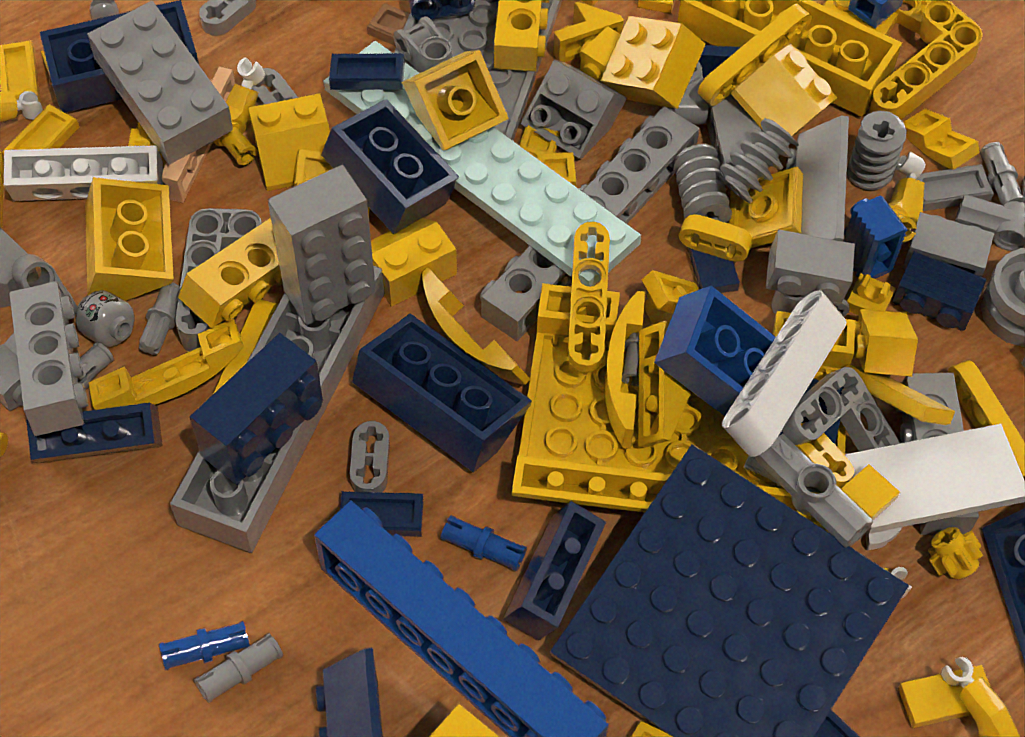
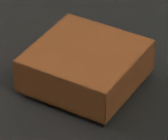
[367,3,410,47]

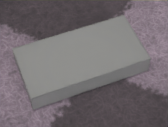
[916,164,994,211]

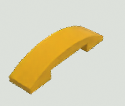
[422,267,531,385]
[604,291,645,449]
[88,319,244,410]

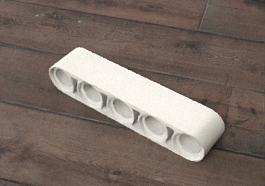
[722,290,847,457]

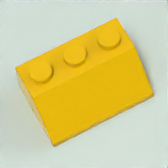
[85,177,173,301]

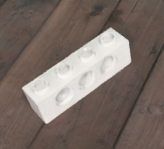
[4,145,163,201]

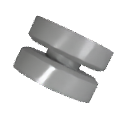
[980,248,1025,347]

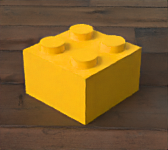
[601,16,706,109]

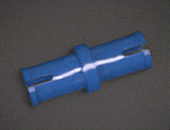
[441,515,527,571]
[159,621,250,670]

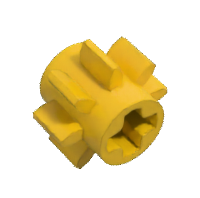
[928,527,983,579]

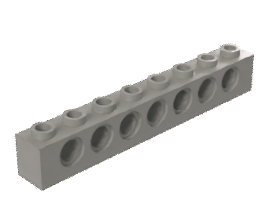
[480,106,700,341]

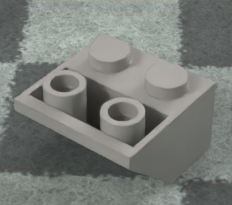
[520,59,627,159]

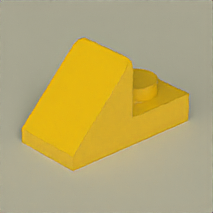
[553,2,624,63]
[641,270,699,325]

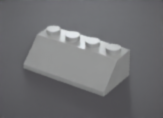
[786,115,849,242]

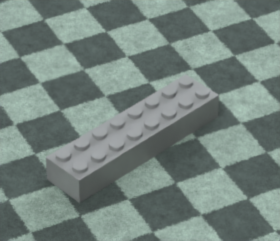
[170,266,384,553]

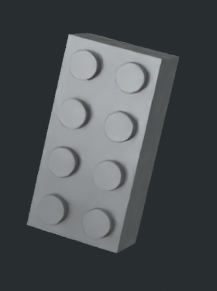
[87,0,233,165]
[268,164,376,326]

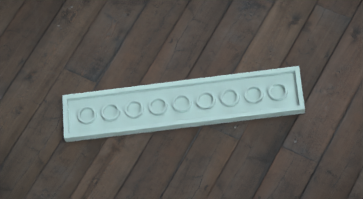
[323,41,641,287]

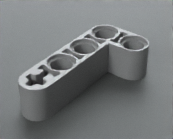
[175,208,262,352]

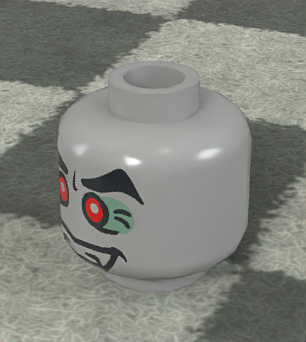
[76,290,135,347]

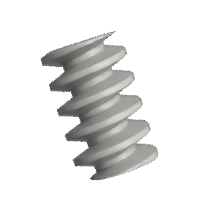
[847,111,907,190]
[719,118,799,204]
[673,144,732,223]

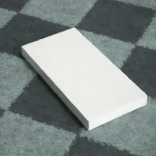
[845,424,1025,534]

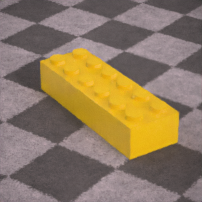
[677,0,902,117]

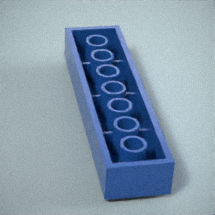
[314,500,609,737]

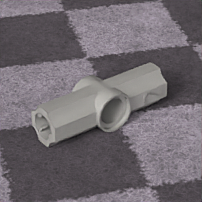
[955,194,1025,251]
[756,434,873,548]

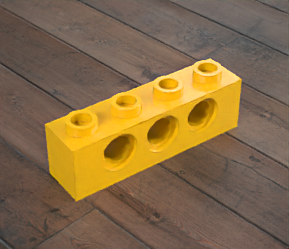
[494,0,549,71]
[178,218,283,328]

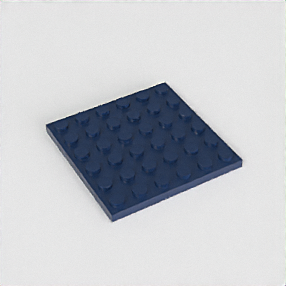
[550,444,909,737]

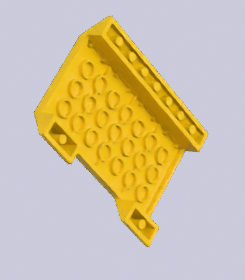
[512,283,856,533]

